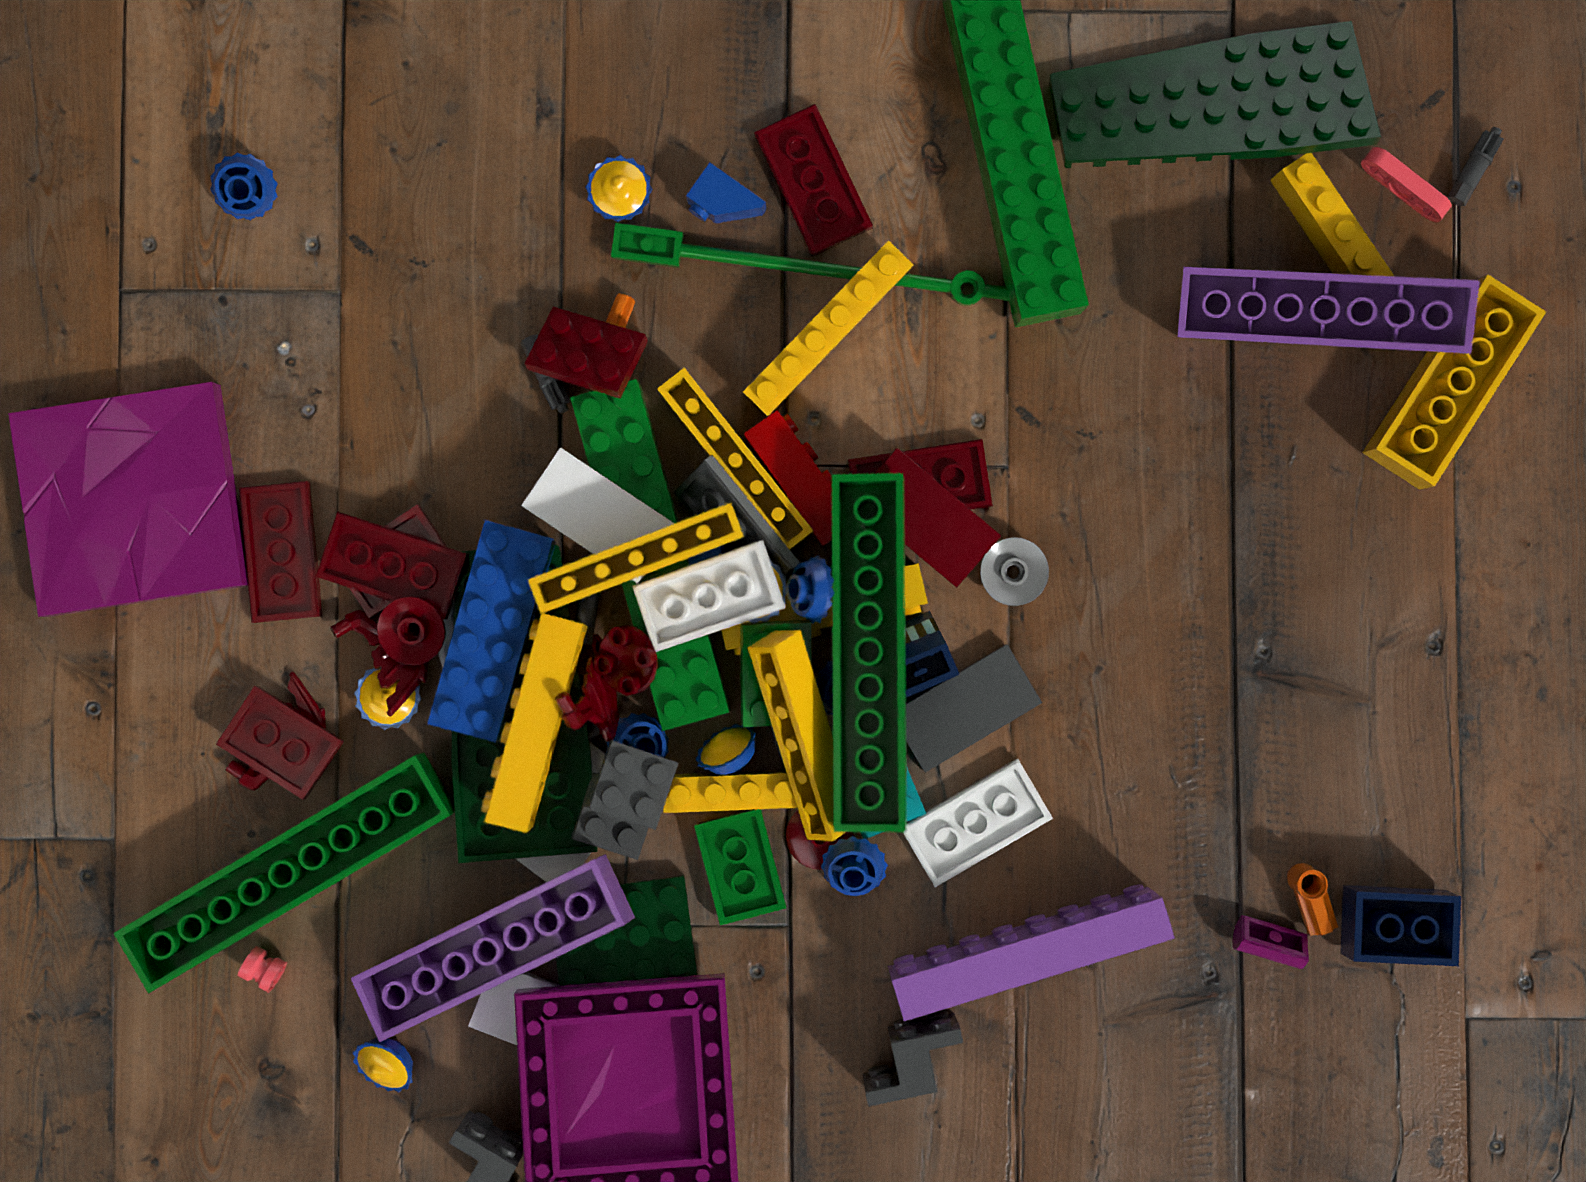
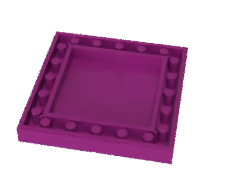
[8,382,248,617]
[514,973,739,1182]

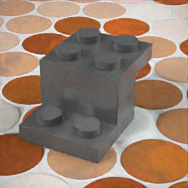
[571,740,678,860]
[863,1010,964,1107]
[449,1111,523,1182]

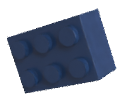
[1340,885,1461,966]

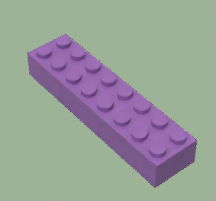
[1177,267,1479,354]
[351,854,635,1042]
[888,884,1175,1021]

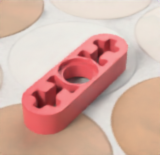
[1361,147,1452,222]

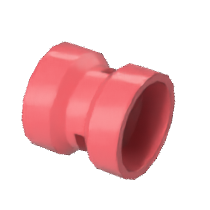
[238,946,287,993]

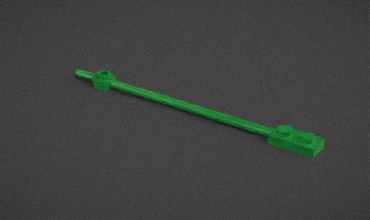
[611,223,1009,306]

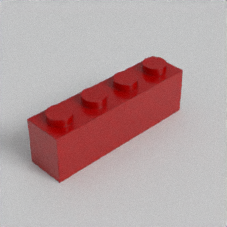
[744,410,832,548]

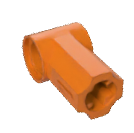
[1287,863,1338,936]

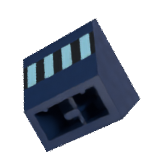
[906,611,960,697]

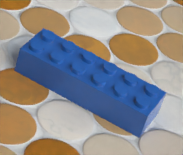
[427,520,556,742]

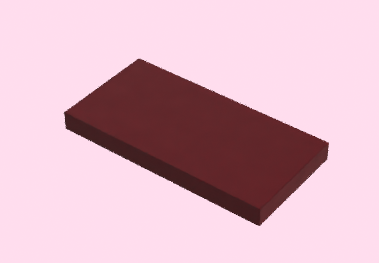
[754,104,873,257]
[847,439,993,510]
[874,447,1001,588]
[239,481,323,623]
[315,511,469,620]

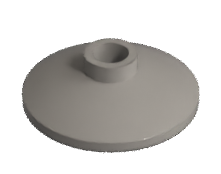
[980,537,1049,606]

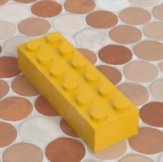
[1362,274,1546,490]
[482,613,588,833]

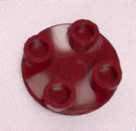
[594,625,657,696]

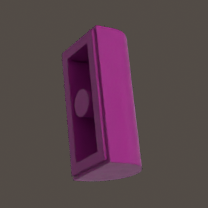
[1232,915,1309,969]

